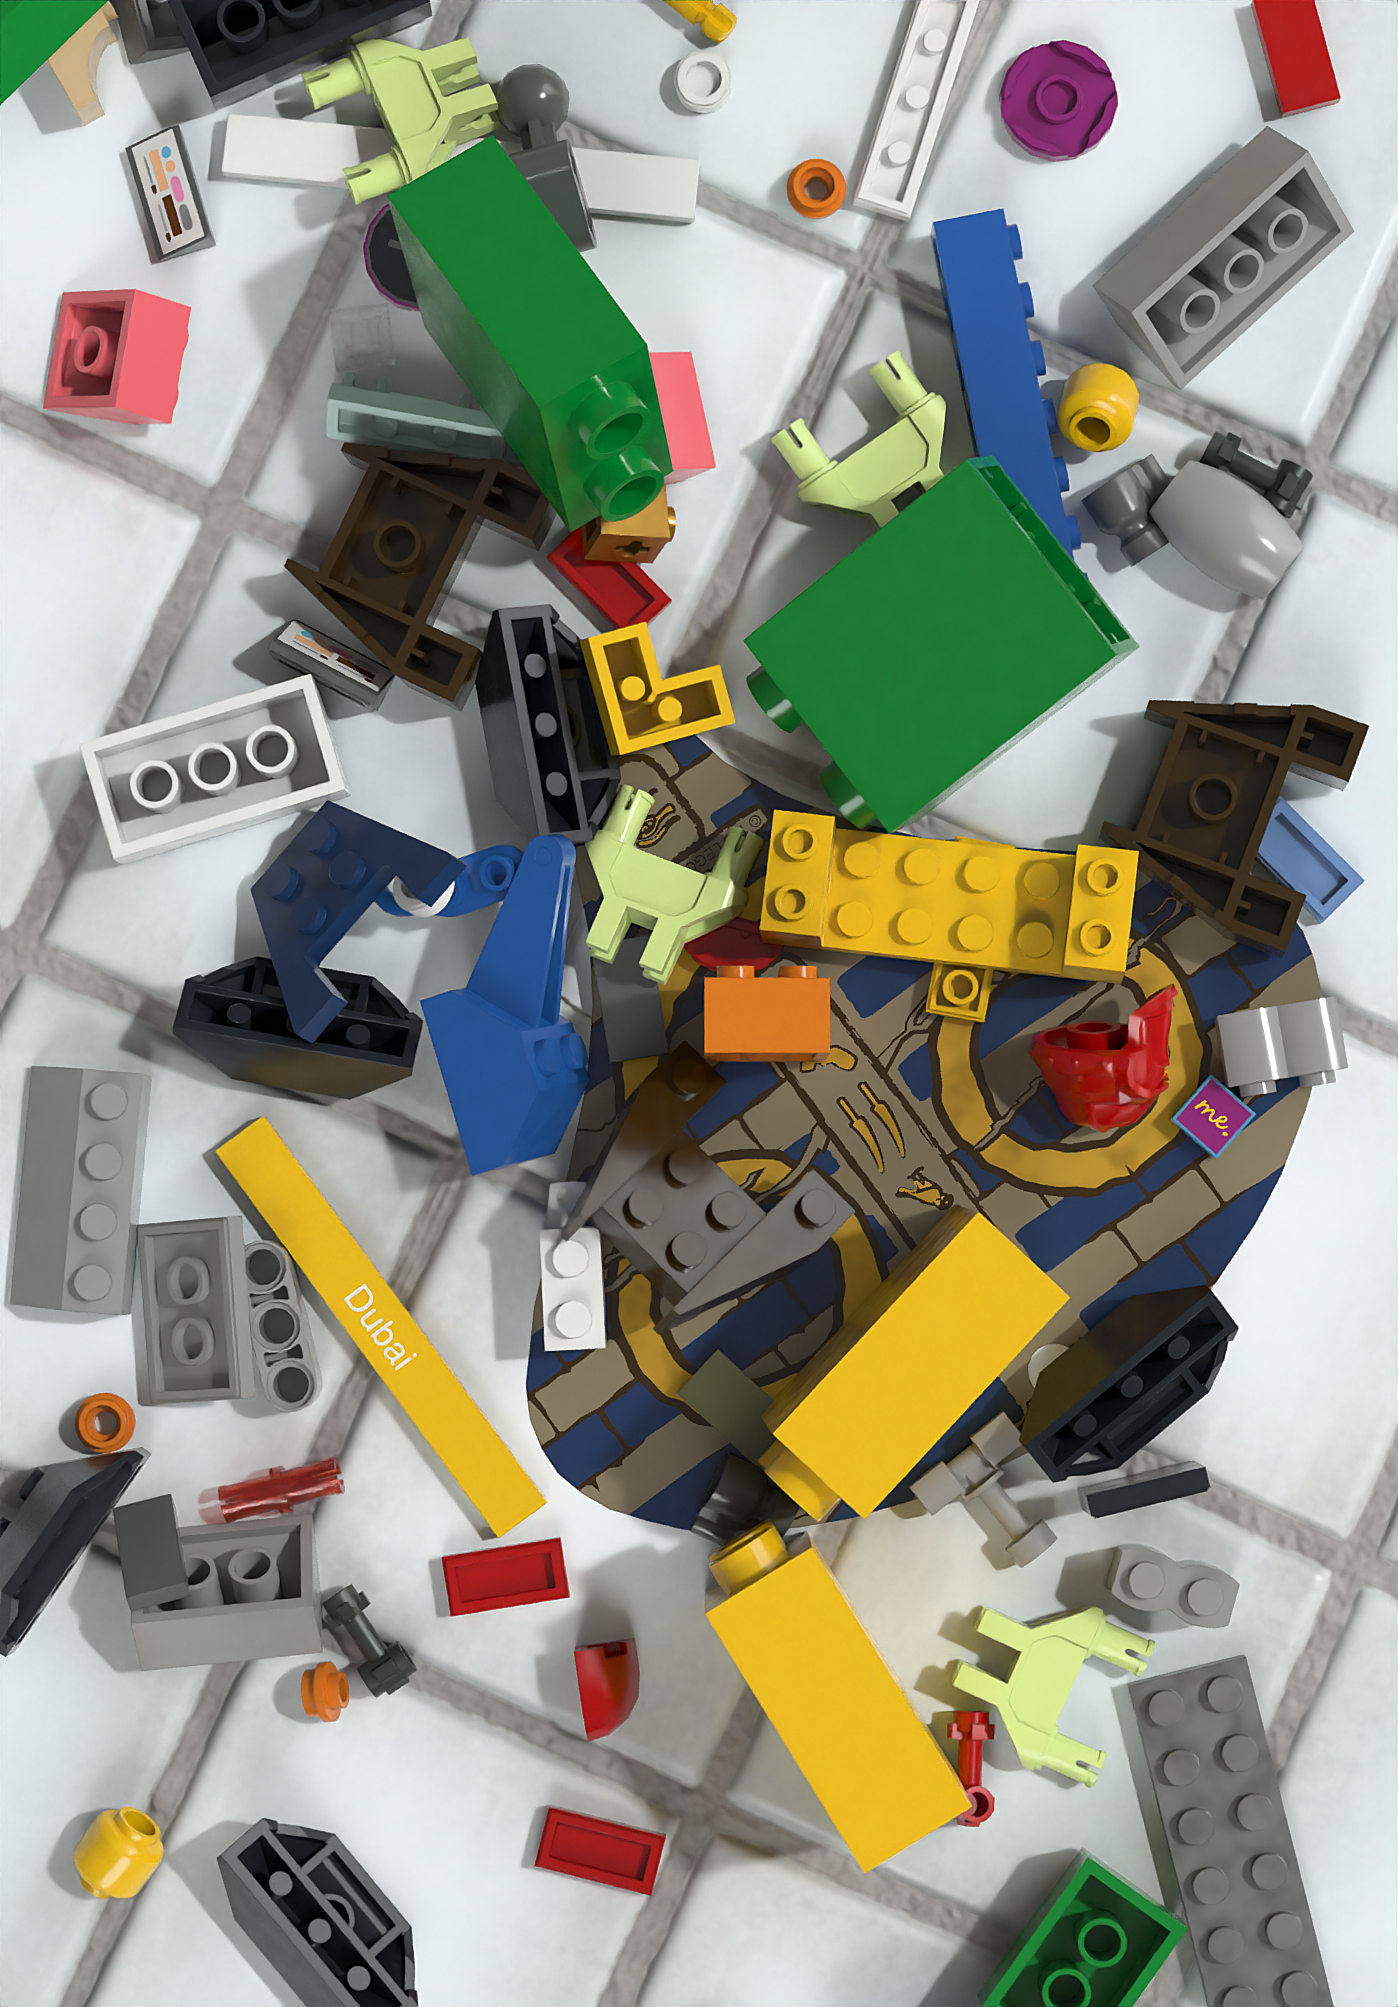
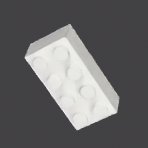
[79,674,351,865]

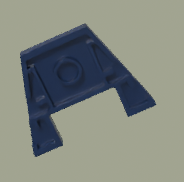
[250,800,467,1043]

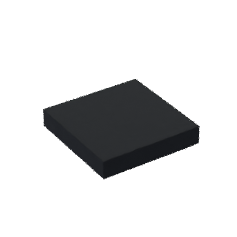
[1077,1460,1211,1519]

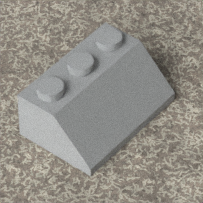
[131,1514,323,1671]

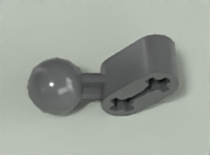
[496,64,597,253]

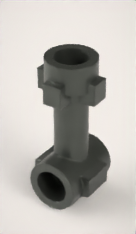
[1199,431,1313,519]
[322,1584,417,1698]

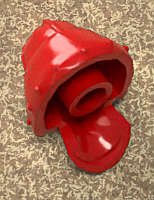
[1029,984,1178,1133]

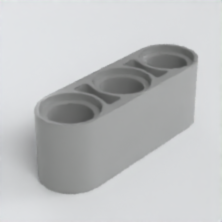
[244,1240,322,1412]

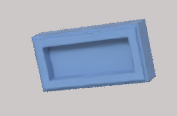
[1255,796,1365,924]

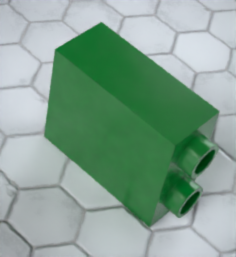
[387,135,674,532]
[743,455,1140,834]

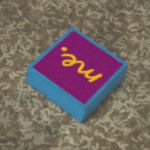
[1170,1074,1256,1159]

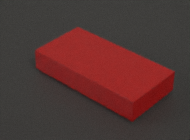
[1251,0,1341,118]
[546,527,672,630]
[441,1536,570,1617]
[534,1805,666,1896]

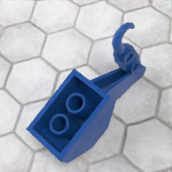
[374,834,590,1176]

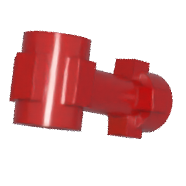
[947,1710,995,1827]

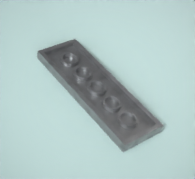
[1127,1655,1334,2007]

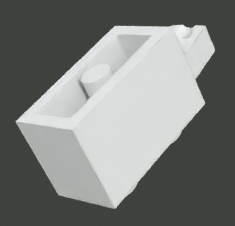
[539,1182,607,1351]

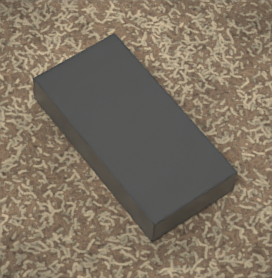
[593,935,669,1064]
[113,1494,190,1611]

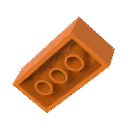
[704,966,830,1062]

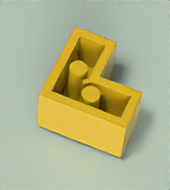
[579,622,736,756]

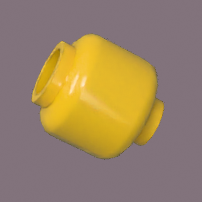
[1057,363,1139,453]
[73,1807,164,1899]

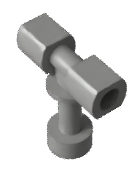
[909,1411,1058,1568]

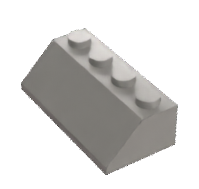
[1092,126,1354,390]
[10,1066,152,1315]

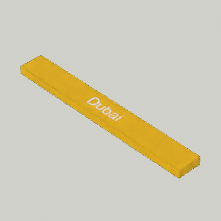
[215,1116,548,1538]

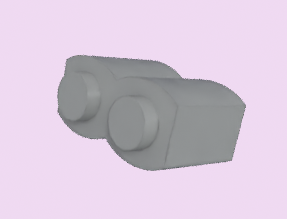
[1214,996,1348,1098]
[1105,1544,1240,1628]

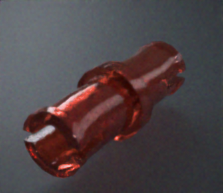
[218,1456,345,1524]

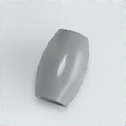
[1150,460,1304,600]

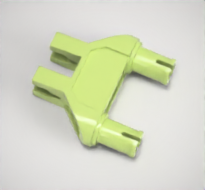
[301,37,501,205]
[770,350,946,532]
[585,784,765,985]
[950,1605,1155,1788]

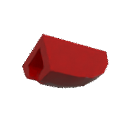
[574,1638,640,1742]

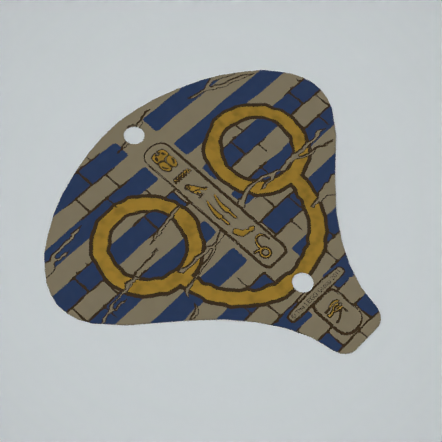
[526,734,1321,1531]

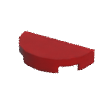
[683,917,785,973]

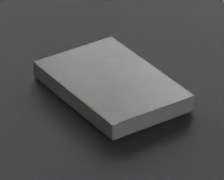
[137,1216,255,1404]

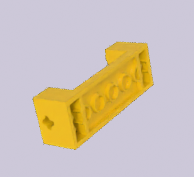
[759,810,1139,984]

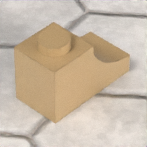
[47,1,118,126]

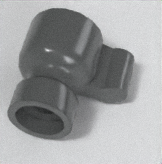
[1081,454,1170,567]
[689,1452,799,1546]

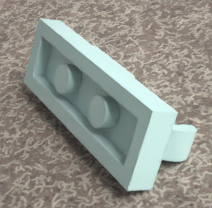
[326,372,506,460]

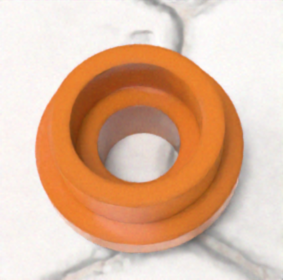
[787,159,846,219]
[75,1393,136,1453]
[301,1661,349,1722]

